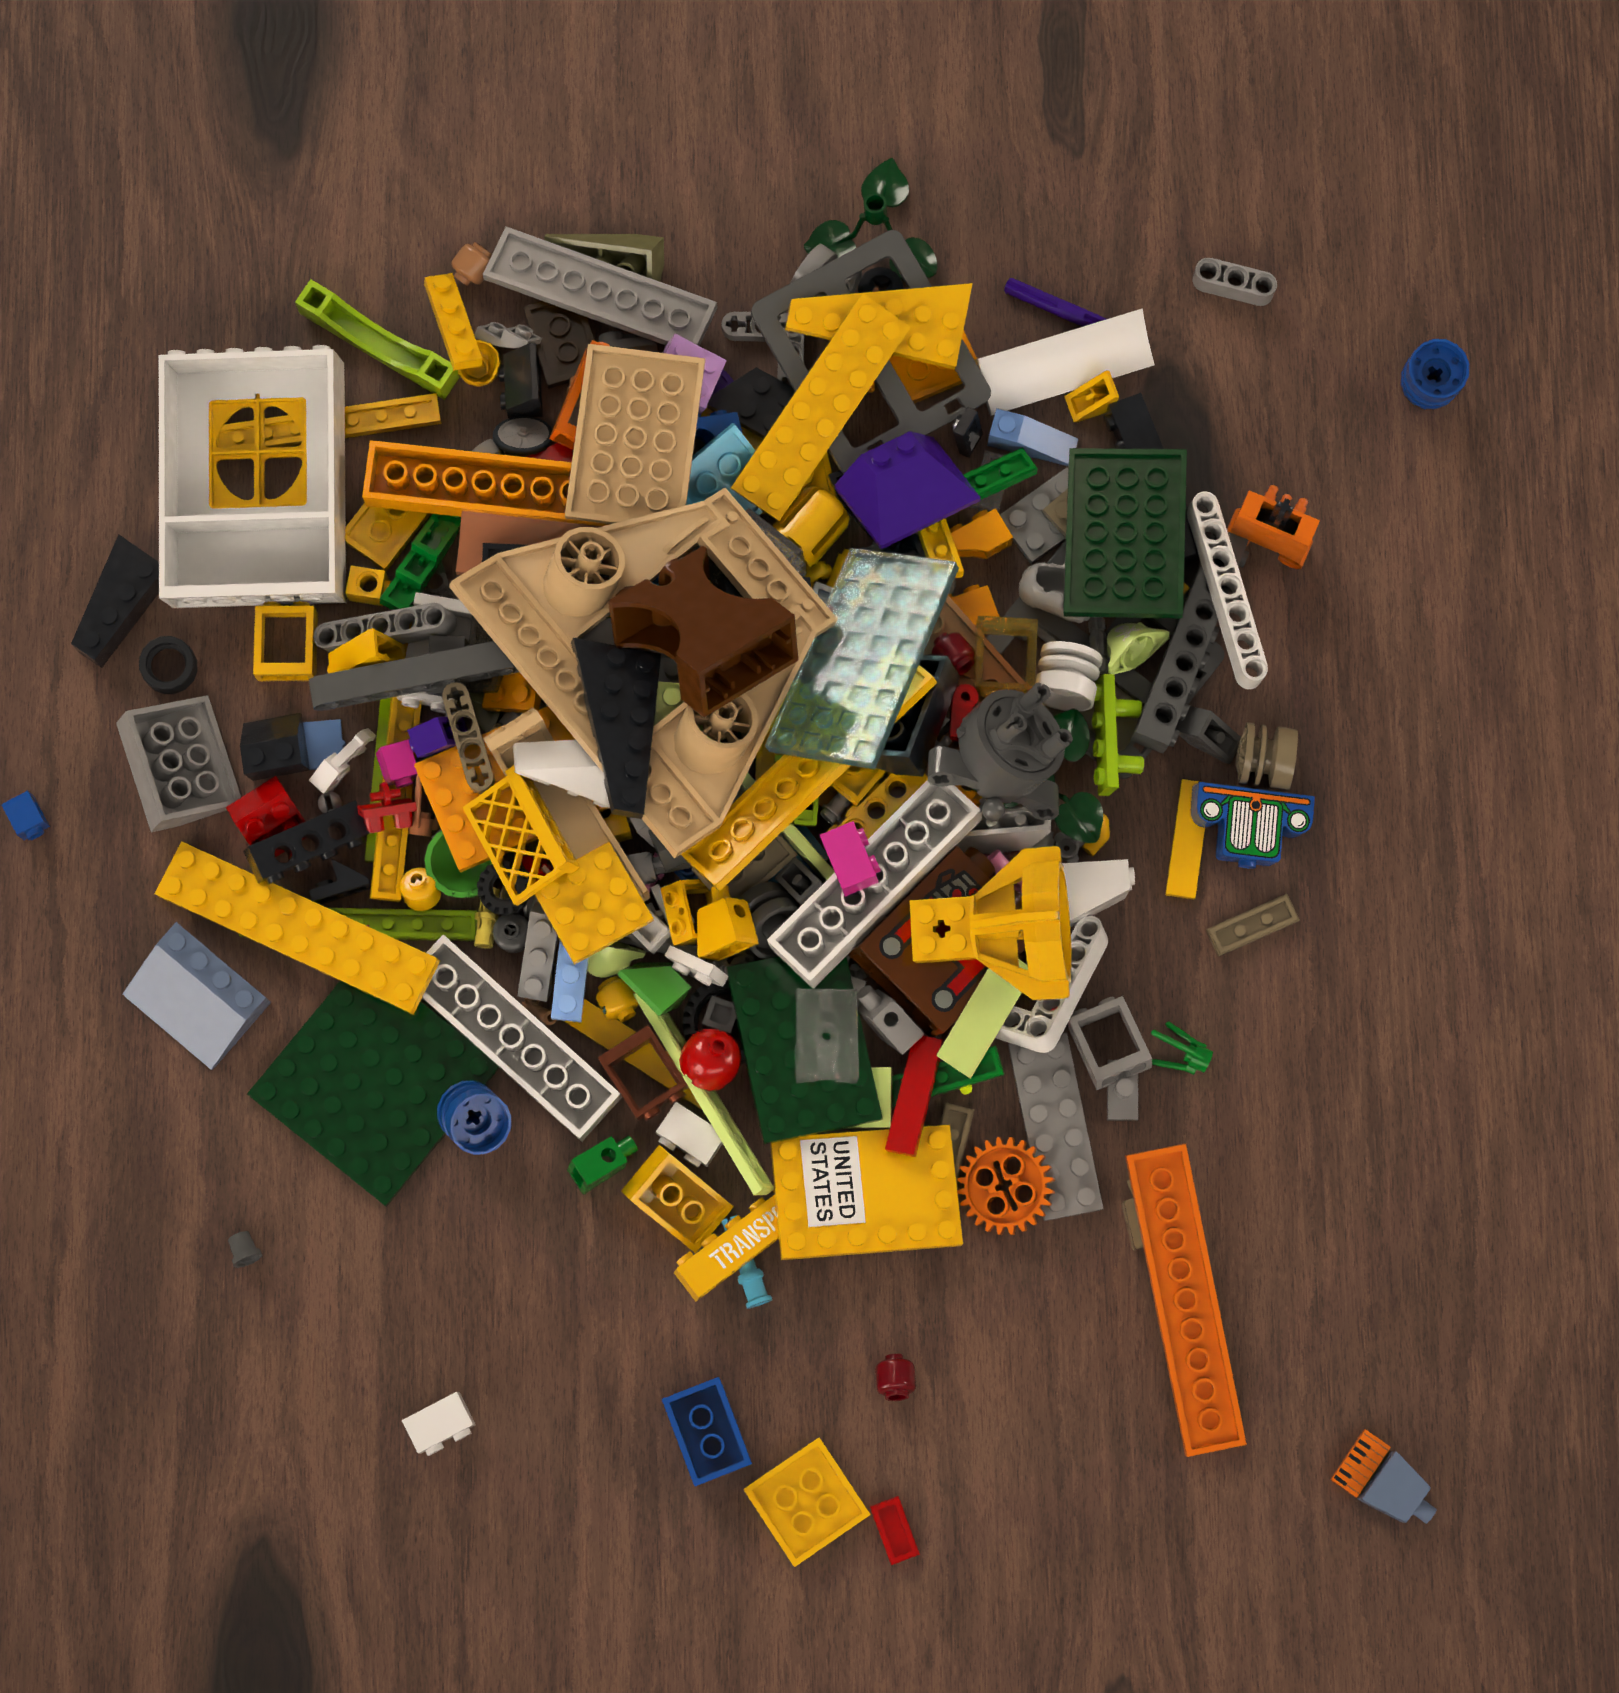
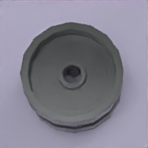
[739,881,800,959]

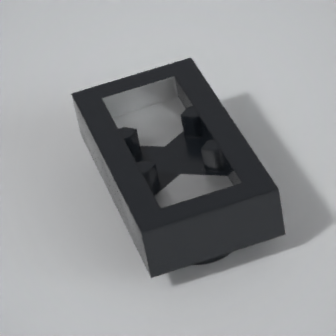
[952,407,983,458]

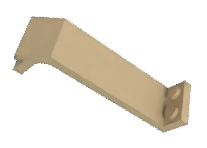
[483,707,651,902]

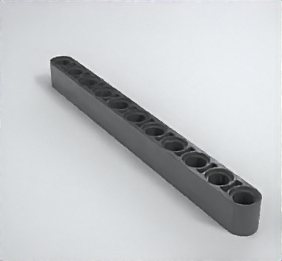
[309,618,614,711]

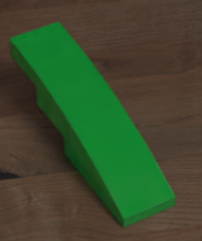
[380,514,461,610]

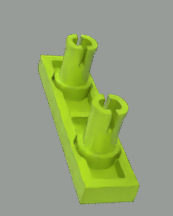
[1092,674,1144,796]

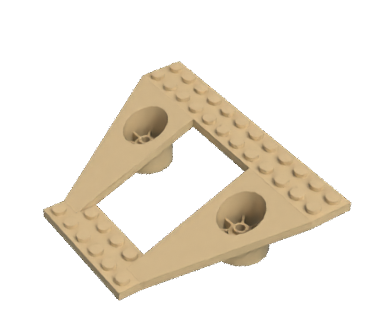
[449,488,838,858]

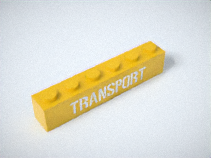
[674,1190,779,1302]

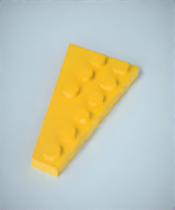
[785,283,973,369]

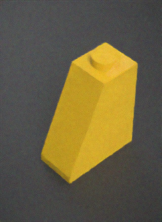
[327,628,405,673]

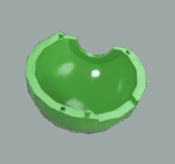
[424,831,492,898]

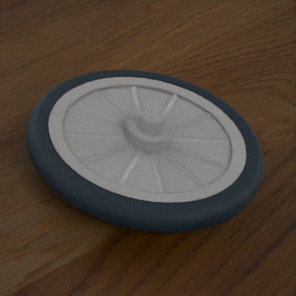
[493,416,553,456]

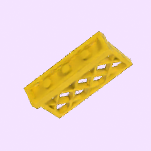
[463,765,580,906]

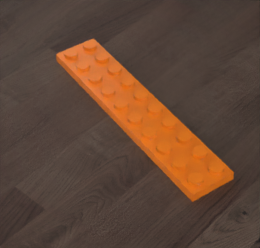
[1125,1143,1247,1457]

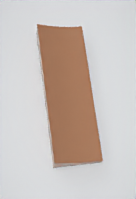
[456,511,609,584]

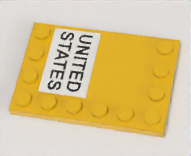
[770,1125,963,1260]

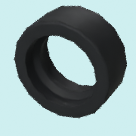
[139,636,197,694]

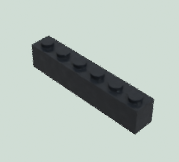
[1104,393,1200,564]

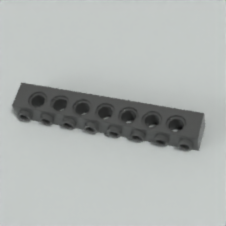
[1130,531,1249,754]

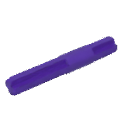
[1004,278,1106,327]

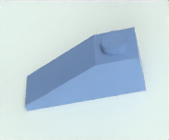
[987,408,1078,467]

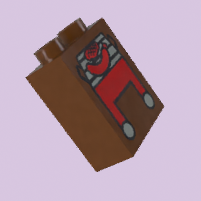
[848,846,1025,1037]

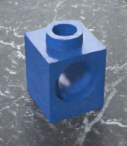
[1,790,50,840]

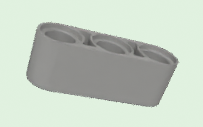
[1192,258,1277,306]

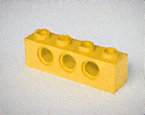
[827,772,928,839]

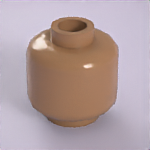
[451,242,492,286]

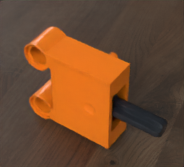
[1227,485,1320,569]

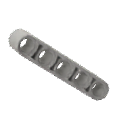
[313,603,457,653]

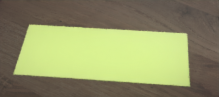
[936,959,1028,1079]

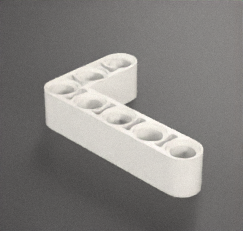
[995,916,1108,1053]

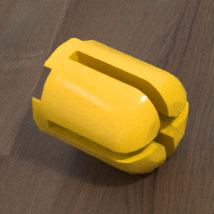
[767,486,850,571]

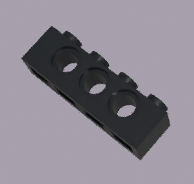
[243,800,369,885]

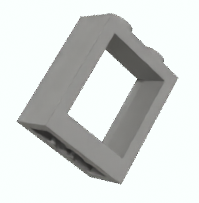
[1068,996,1152,1090]

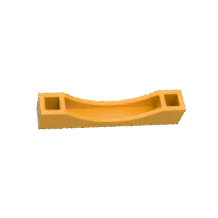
[844,508,1013,613]

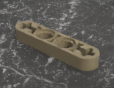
[442,682,495,794]

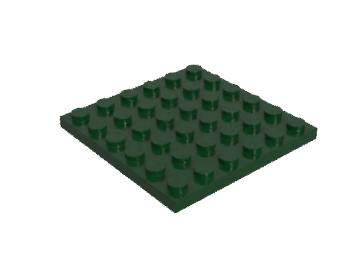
[247,981,499,1207]

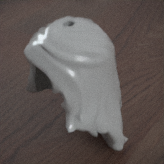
[1019,562,1090,623]

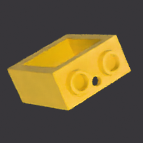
[253,601,318,681]
[660,879,712,946]

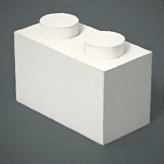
[656,1102,723,1168]
[402,1392,476,1456]

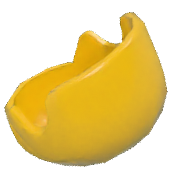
[458,340,501,387]

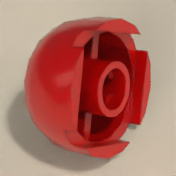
[679,1029,741,1091]

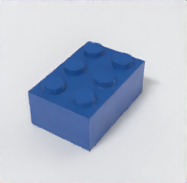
[662,1377,752,1487]

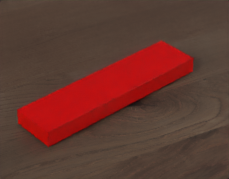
[885,1036,944,1157]

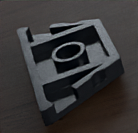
[707,367,795,439]

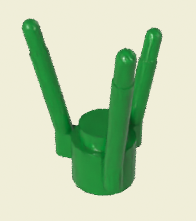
[1151,1021,1213,1075]

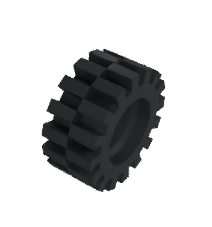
[477,860,530,916]

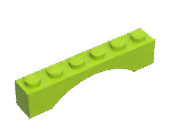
[295,279,460,400]

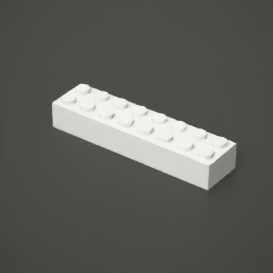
[767,780,982,989]
[422,935,622,1142]

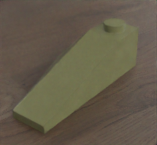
[544,234,664,282]

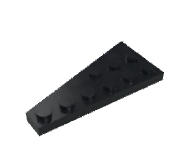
[571,637,661,819]

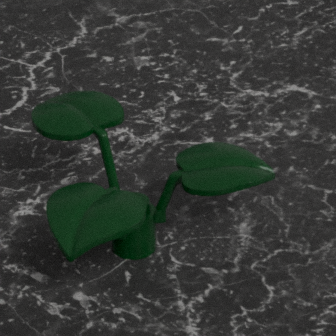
[804,158,938,280]
[972,708,1103,843]

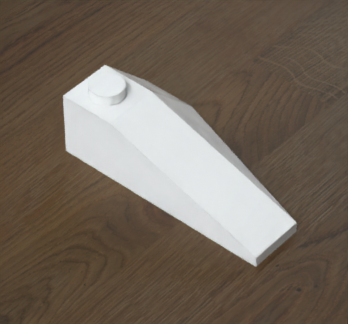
[513,740,610,808]

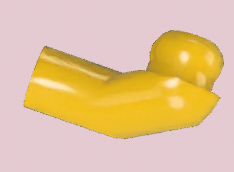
[1082,813,1110,857]

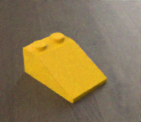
[621,1145,734,1253]

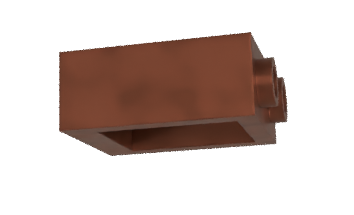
[598,1025,688,1121]

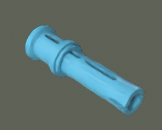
[721,1215,772,1309]

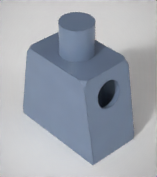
[1357,1451,1437,1524]

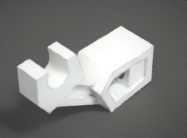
[309,728,376,794]

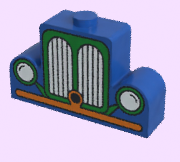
[1190,782,1315,869]

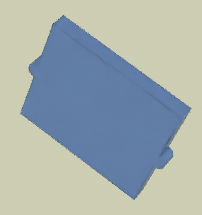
[303,719,346,770]

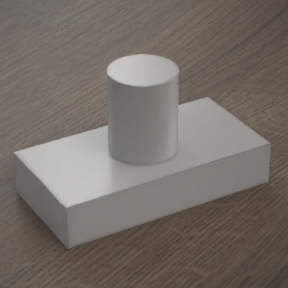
[1107,1060,1138,1121]

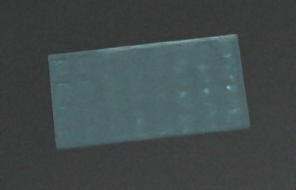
[765,548,959,769]

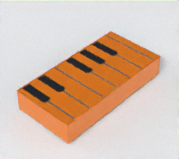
[1330,1429,1391,1498]

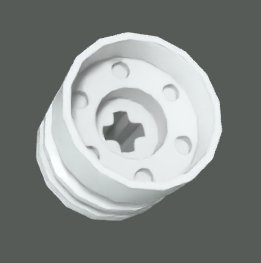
[1034,641,1103,711]

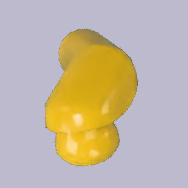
[801,561,832,589]

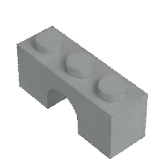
[517,902,559,1002]

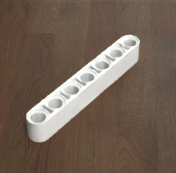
[1187,491,1268,689]

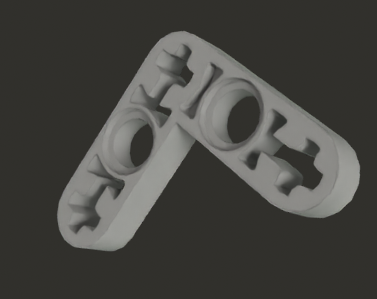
[721,312,804,384]

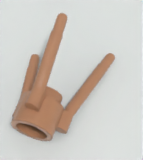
[408,775,439,837]

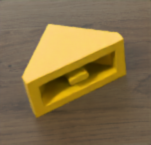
[1064,370,1119,422]

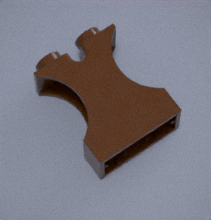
[608,546,799,718]

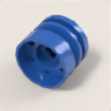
[1400,339,1469,409]
[437,1080,511,1155]

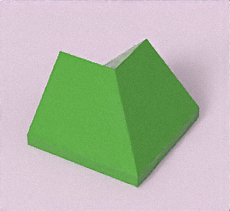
[617,962,691,1016]

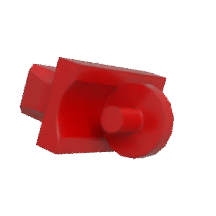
[357,782,417,833]

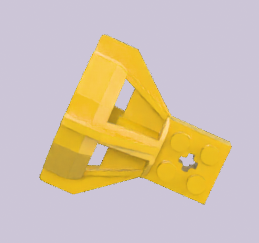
[910,846,1072,1001]

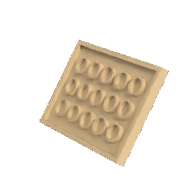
[565,344,705,524]

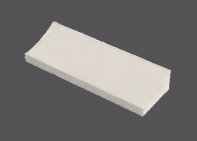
[975,308,1155,416]

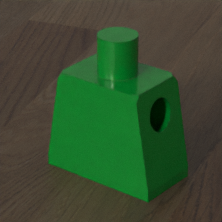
[567,1135,638,1195]

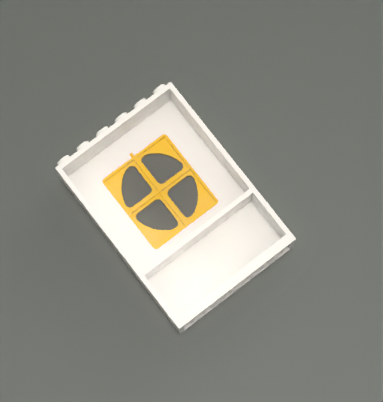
[159,345,346,608]

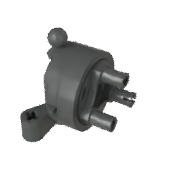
[928,682,1073,821]

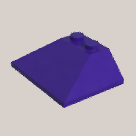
[835,431,981,549]

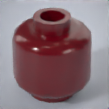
[931,632,975,676]
[875,1354,916,1401]

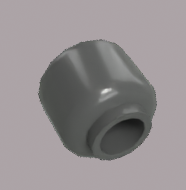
[492,913,528,954]

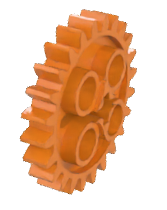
[957,1137,1055,1235]

